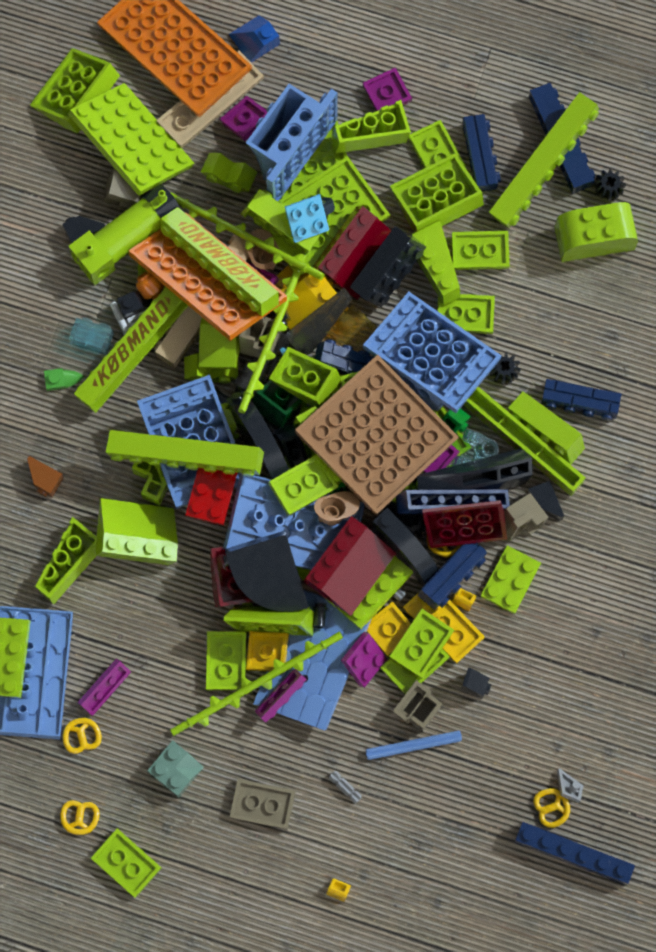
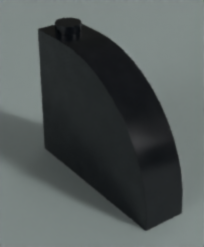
[226,391,289,479]
[372,508,439,587]
[223,530,309,612]

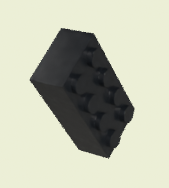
[350,226,426,308]

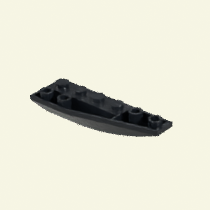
[416,449,533,490]

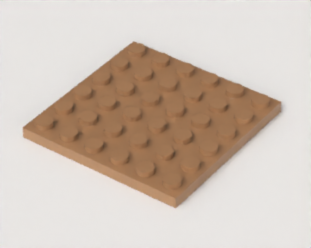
[294,355,459,515]

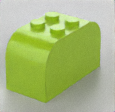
[554,202,638,262]

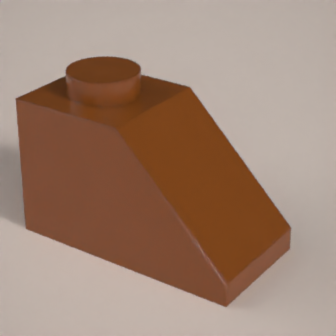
[27,456,64,498]

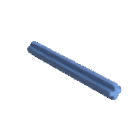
[366,731,462,760]

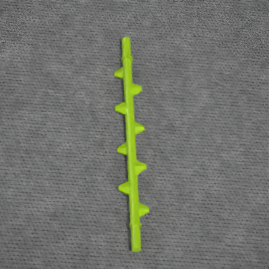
[171,192,325,280]
[238,254,307,414]
[170,631,343,736]

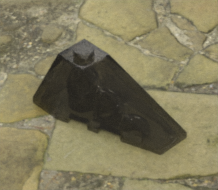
[285,288,352,355]

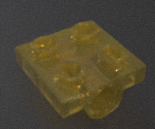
[327,305,378,352]

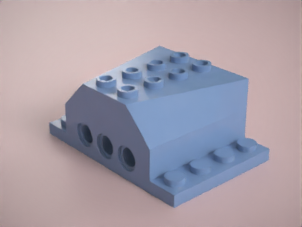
[246,84,338,201]
[363,292,502,413]
[137,375,240,509]

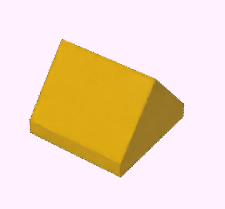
[452,588,477,612]
[326,878,351,902]

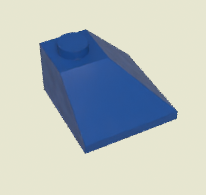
[229,15,280,63]

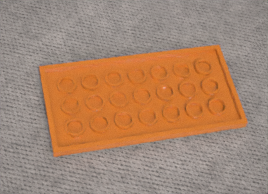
[97,0,252,118]
[129,212,287,341]

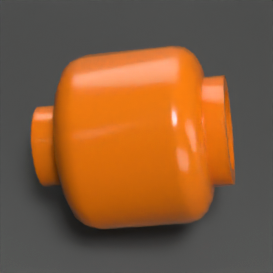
[136,271,164,300]

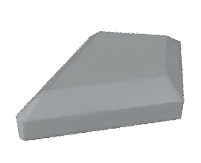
[557,769,583,803]

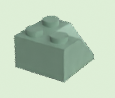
[147,740,204,798]

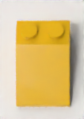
[287,269,341,337]

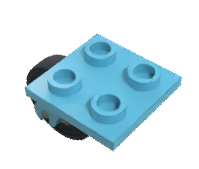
[284,194,335,243]

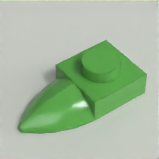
[44,368,84,391]

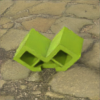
[201,153,257,193]
[184,353,238,384]
[132,461,168,506]

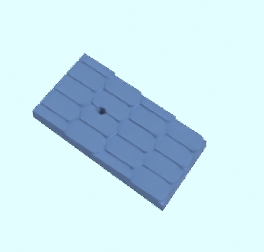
[223,473,365,570]
[253,589,371,731]
[0,606,73,740]

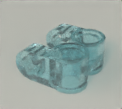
[452,429,499,466]

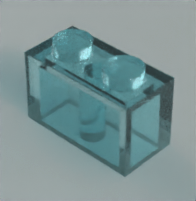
[69,317,114,355]

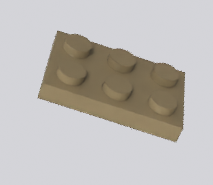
[229,779,296,830]

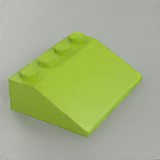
[30,48,120,134]
[390,153,484,233]
[95,498,178,565]
[224,603,314,636]

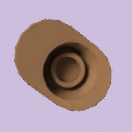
[246,229,280,270]
[314,491,360,525]

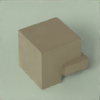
[102,168,140,210]
[239,317,284,361]
[504,493,549,540]
[393,680,443,733]

